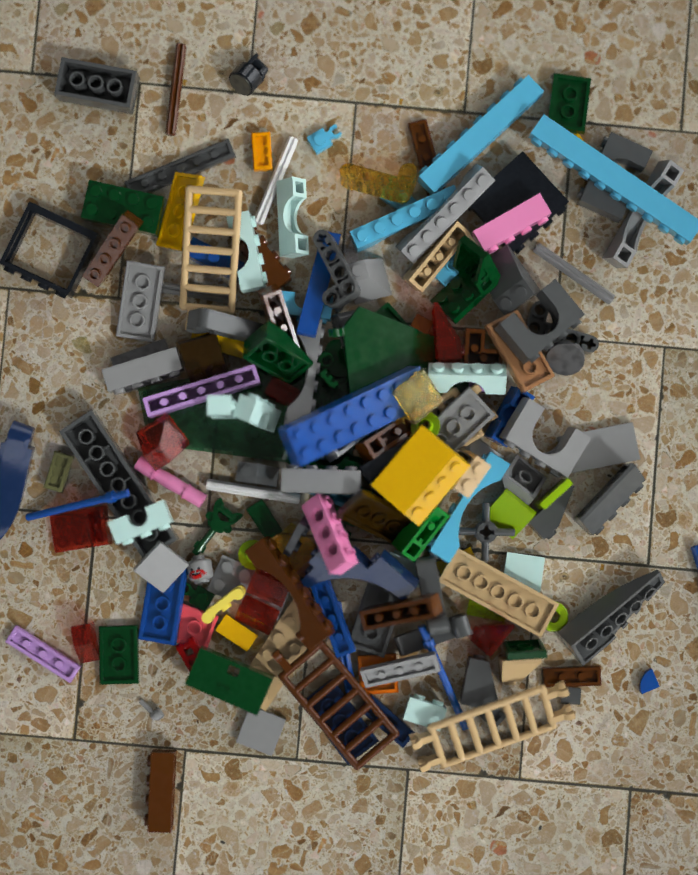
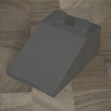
[490,244,541,316]

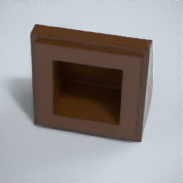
[411,314,433,334]

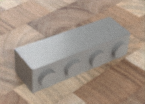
[102,347,185,395]
[281,465,361,495]

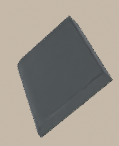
[561,687,581,705]

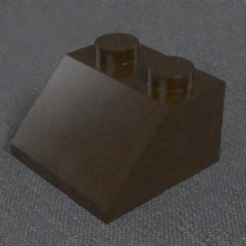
[178,333,228,383]

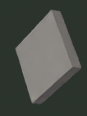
[133,540,189,593]
[236,709,286,756]

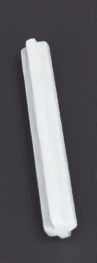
[255,136,298,225]
[206,479,300,504]

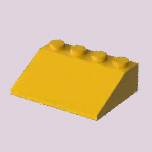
[371,424,470,526]

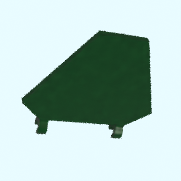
[328,306,436,401]

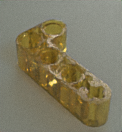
[339,163,417,203]

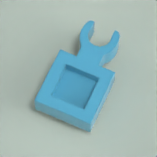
[307,125,341,155]

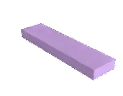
[5,625,81,683]

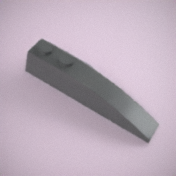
[558,570,665,666]

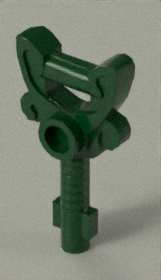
[192,497,243,556]

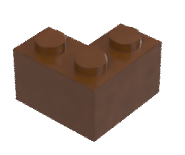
[462,328,503,364]

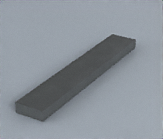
[124,139,236,193]

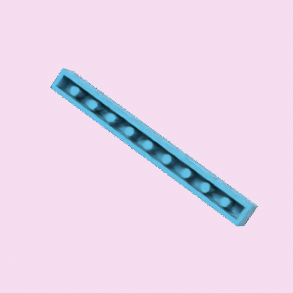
[529,114,698,245]

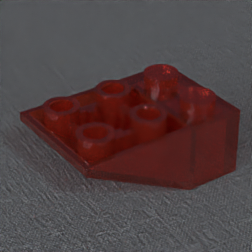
[50,506,113,553]

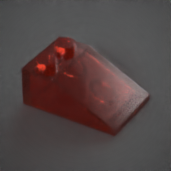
[431,302,465,363]

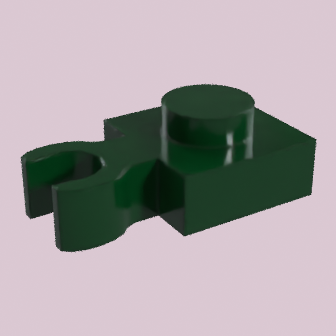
[184,582,216,611]

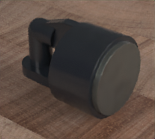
[229,53,268,96]

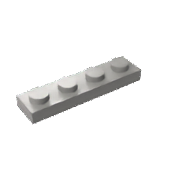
[360,651,441,688]

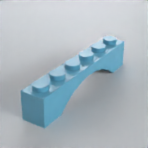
[350,185,456,253]
[427,452,510,563]

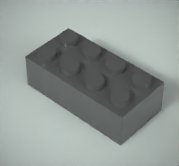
[54,57,140,115]

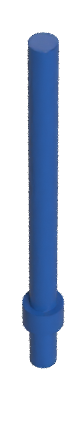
[26,489,130,521]
[418,624,468,731]

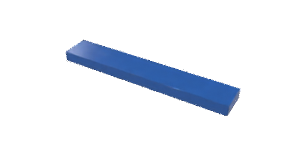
[297,231,341,338]

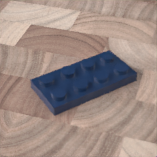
[306,678,379,765]

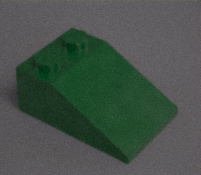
[242,321,313,384]

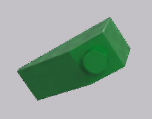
[391,506,450,562]

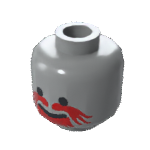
[187,555,214,584]

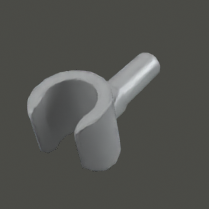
[139,699,164,721]

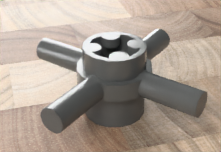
[459,503,515,561]

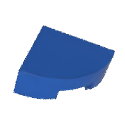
[639,668,660,694]

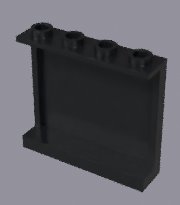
[468,151,569,254]

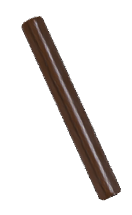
[165,43,186,136]

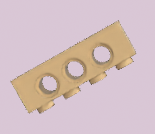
[402,221,471,292]

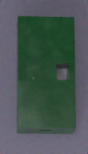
[185,646,274,716]

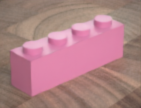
[471,193,551,254]

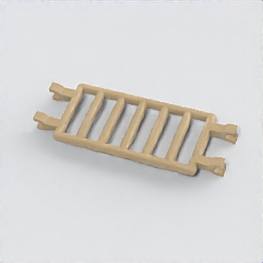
[409,680,576,773]

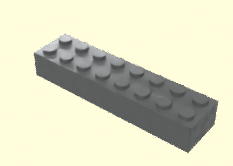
[59,410,180,558]

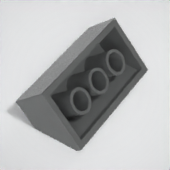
[573,463,646,536]

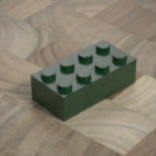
[81,180,167,237]

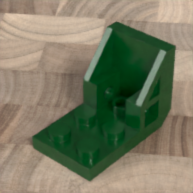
[430,235,501,324]

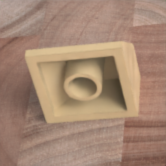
[498,656,542,685]

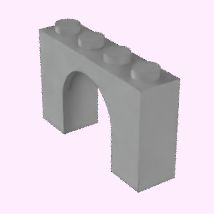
[499,397,591,478]

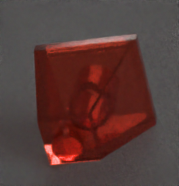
[136,413,190,471]
[468,621,515,657]

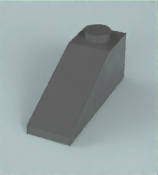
[528,485,574,540]

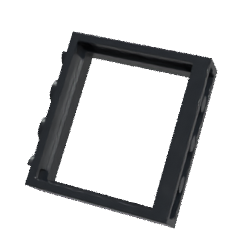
[0,201,102,299]

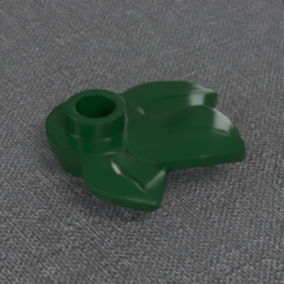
[317,339,347,377]

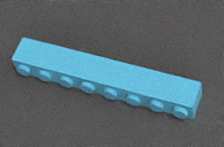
[417,75,544,195]

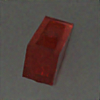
[70,622,99,663]

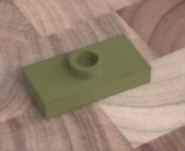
[43,451,74,493]

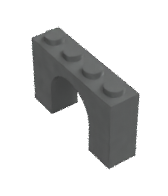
[576,132,653,223]
[494,279,585,365]

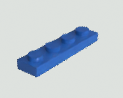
[311,580,356,658]

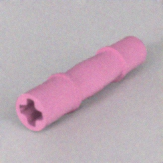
[134,456,207,508]

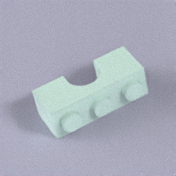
[233,393,281,433]
[207,395,237,419]
[108,500,174,546]

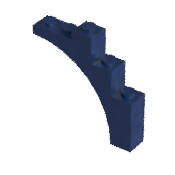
[299,546,419,601]

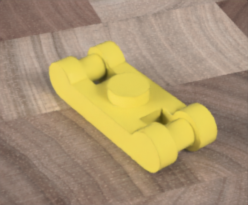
[202,585,246,624]

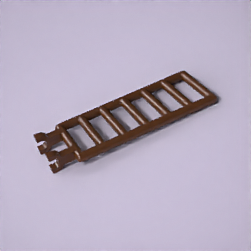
[271,630,400,770]

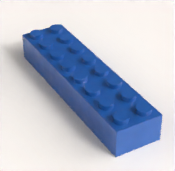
[277,366,433,467]

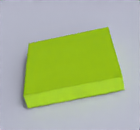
[534,478,573,509]
[490,488,537,539]

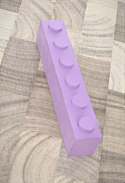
[142,364,262,418]

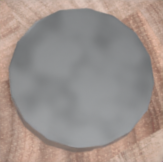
[546,340,585,376]

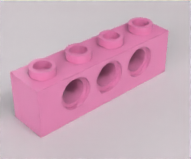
[301,493,358,575]

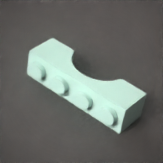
[276,176,309,258]
[226,210,268,294]
[428,362,507,395]

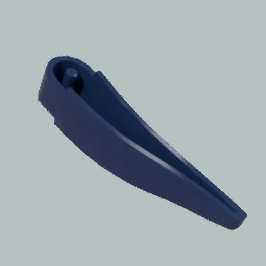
[0,420,35,540]

